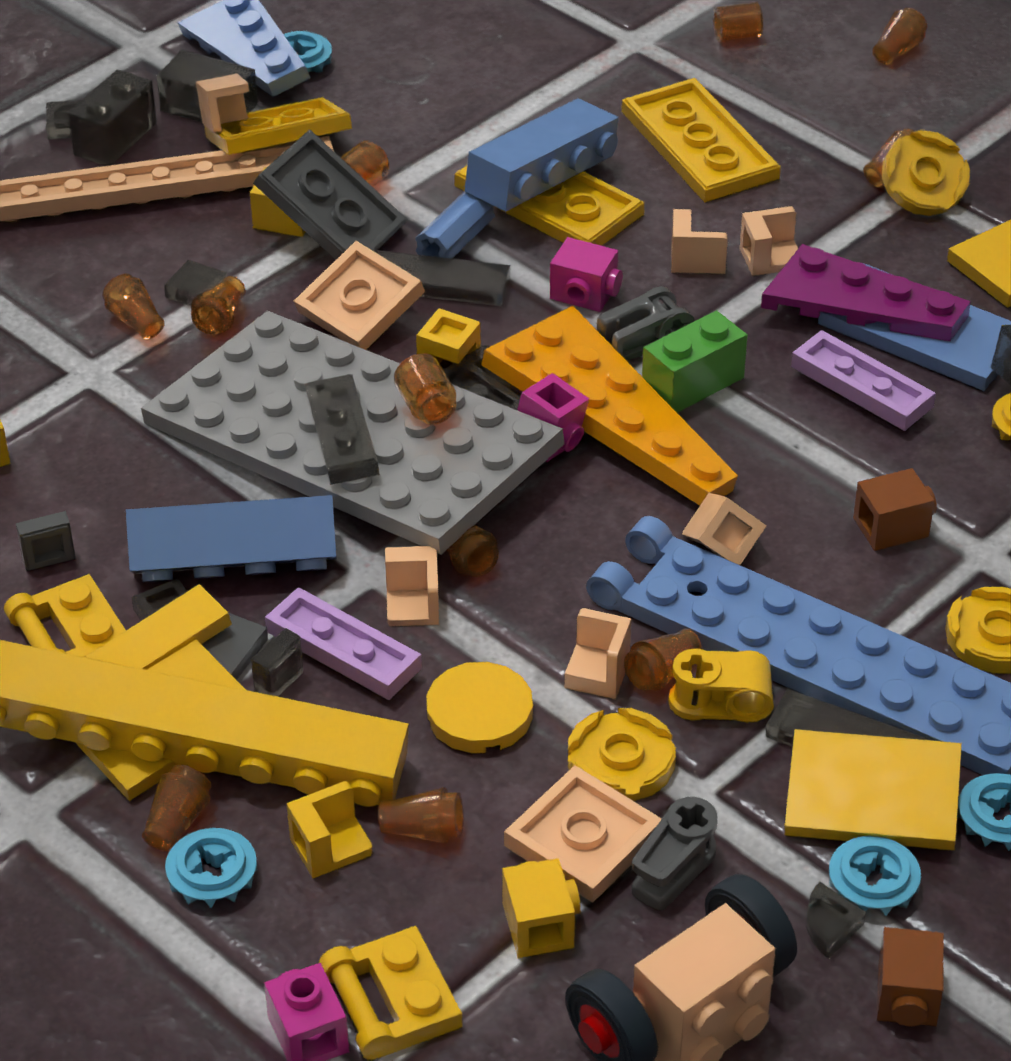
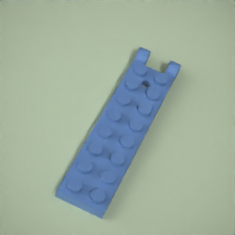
[586,516,1011,775]

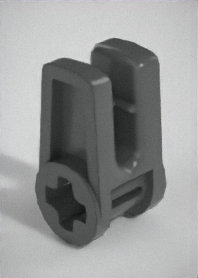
[597,286,695,361]
[631,797,717,911]

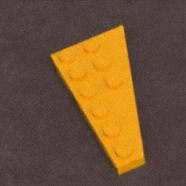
[481,306,738,506]

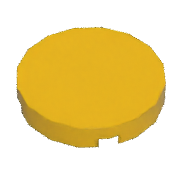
[882,130,970,216]
[945,587,1011,674]
[426,662,533,753]
[568,708,676,801]

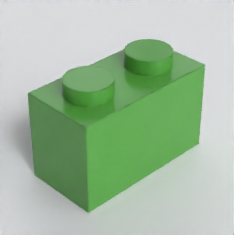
[642,310,748,413]

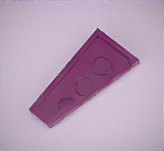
[761,244,971,342]

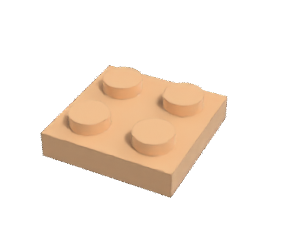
[294,241,425,350]
[504,765,662,903]

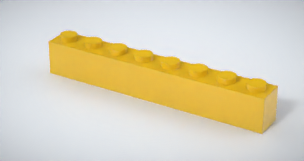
[0,640,409,808]

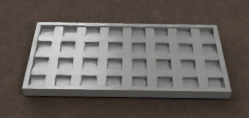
[141,311,564,555]

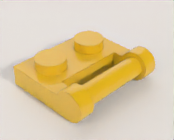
[4,574,126,657]
[319,926,462,1060]

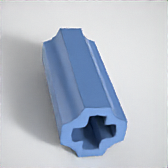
[415,191,495,268]

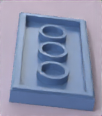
[818,263,1011,391]

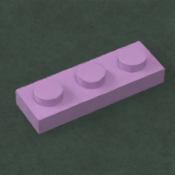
[791,330,936,431]
[265,587,422,700]

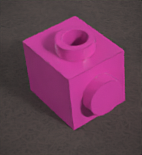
[550,237,623,312]
[517,373,589,462]
[264,963,349,1061]

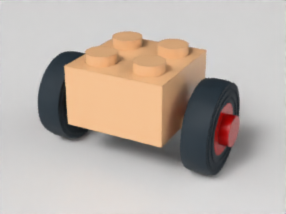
[565,874,797,1061]

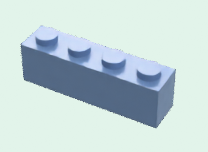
[464,98,619,212]
[126,495,337,582]

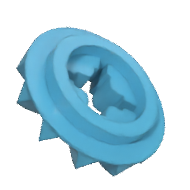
[283,31,332,73]
[957,773,1011,851]
[165,828,258,908]
[829,836,921,916]

